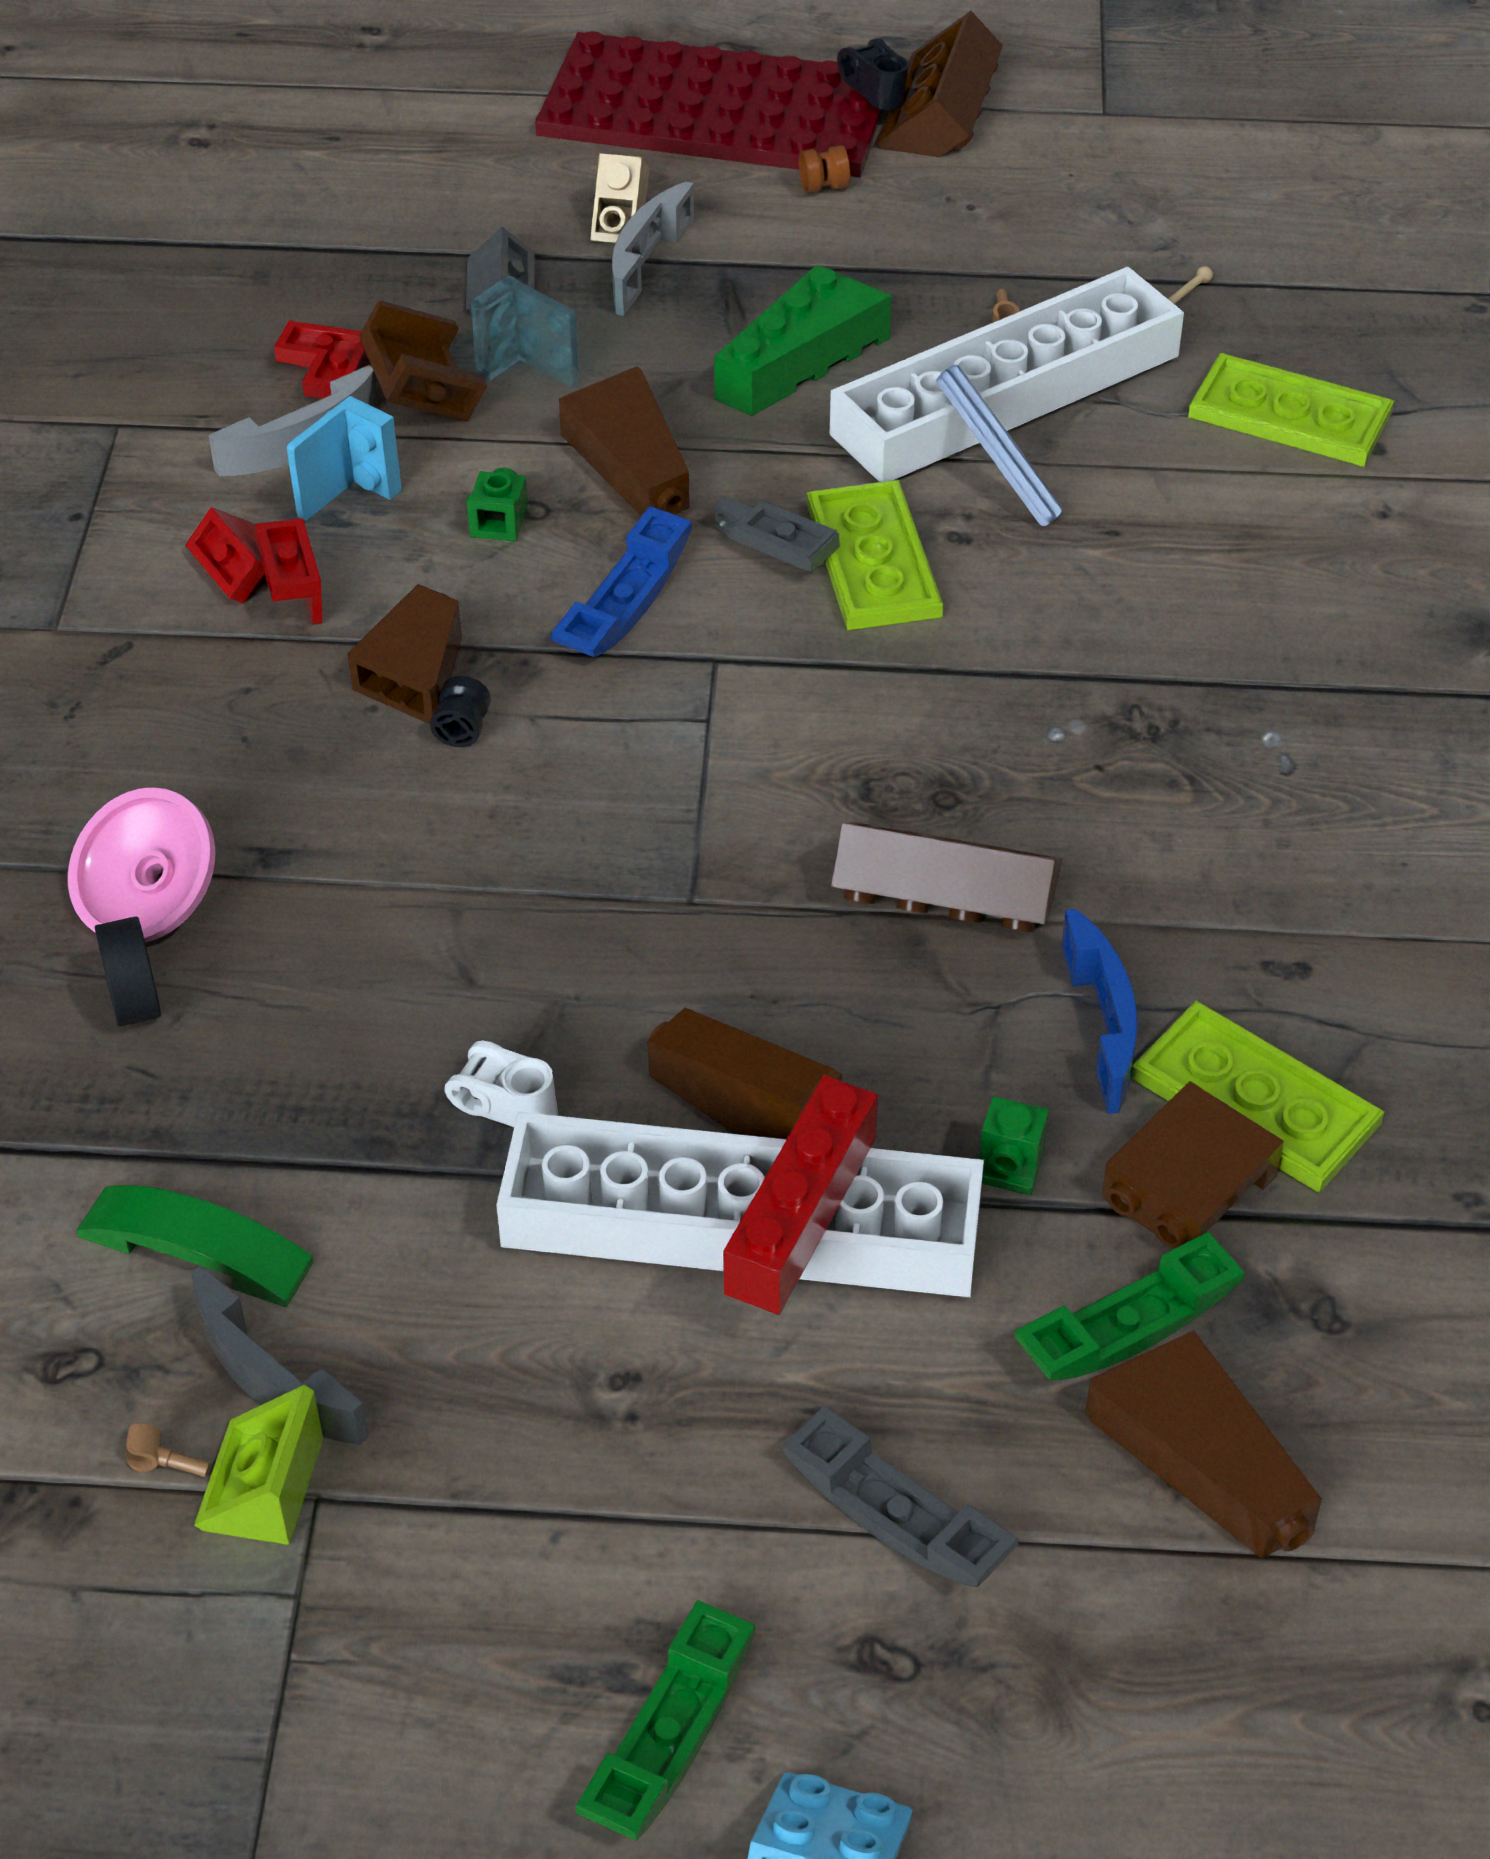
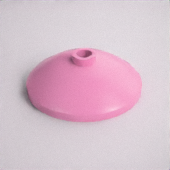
[68,788,216,942]

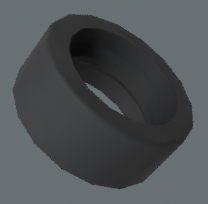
[95,916,161,1026]

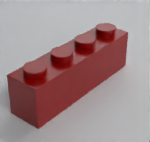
[723,1075,878,1316]

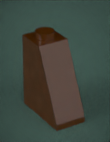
[347,584,462,724]

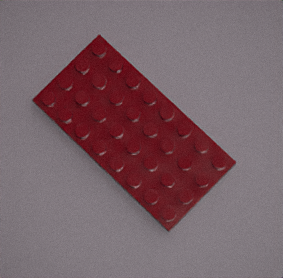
[535,31,884,178]

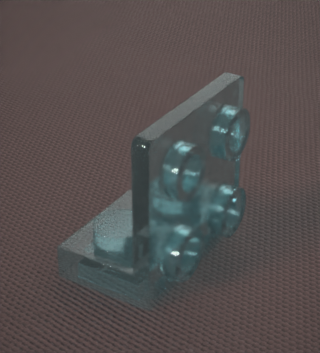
[471,275,579,388]

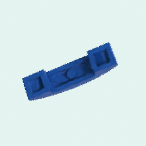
[550,506,692,657]
[1061,909,1137,1114]

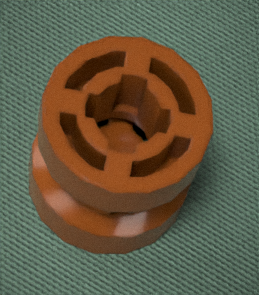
[799,145,850,194]

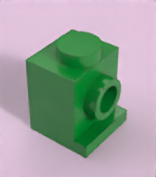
[467,467,528,542]
[979,1096,1049,1196]

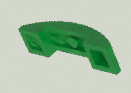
[76,1185,314,1308]
[1014,1231,1245,1381]
[576,1600,756,1841]

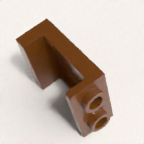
[359,301,487,422]
[1102,1081,1284,1249]

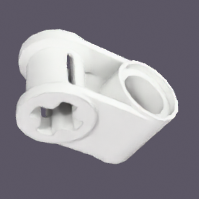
[445,1040,558,1127]

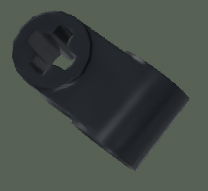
[837,38,908,110]

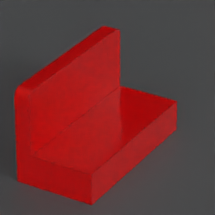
[185,507,265,604]
[255,518,323,625]

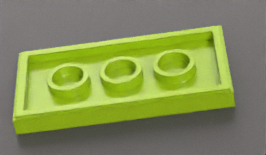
[1188,353,1394,467]
[806,480,943,631]
[1131,1000,1385,1194]

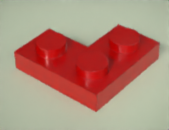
[274,320,369,399]

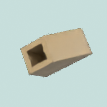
[590,153,650,244]

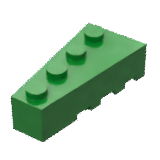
[714,265,892,416]

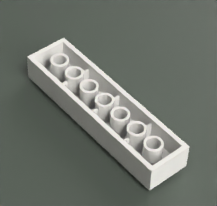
[830,267,1184,482]
[497,1112,984,1297]

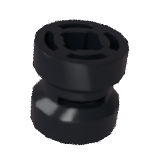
[430,676,491,748]

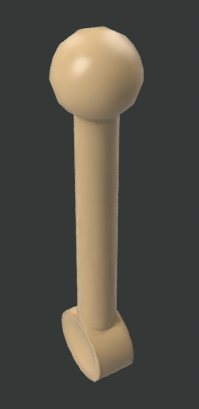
[1168,266,1213,304]

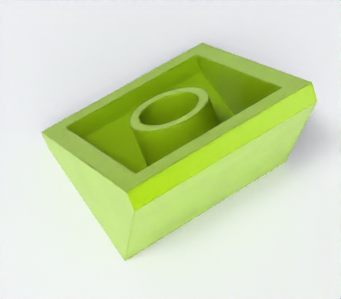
[194,1385,323,1545]

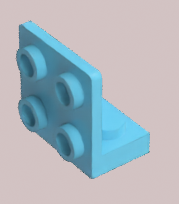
[287,396,402,521]
[748,1772,913,1859]

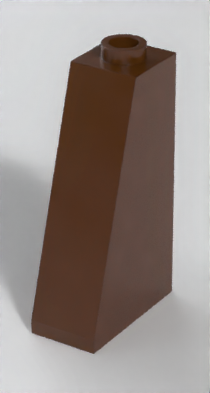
[559,366,690,517]
[647,1007,842,1139]
[1085,1330,1322,1558]

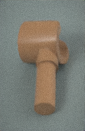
[992,289,1020,323]
[126,1423,211,1477]

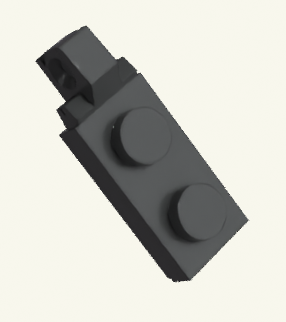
[713,496,840,573]

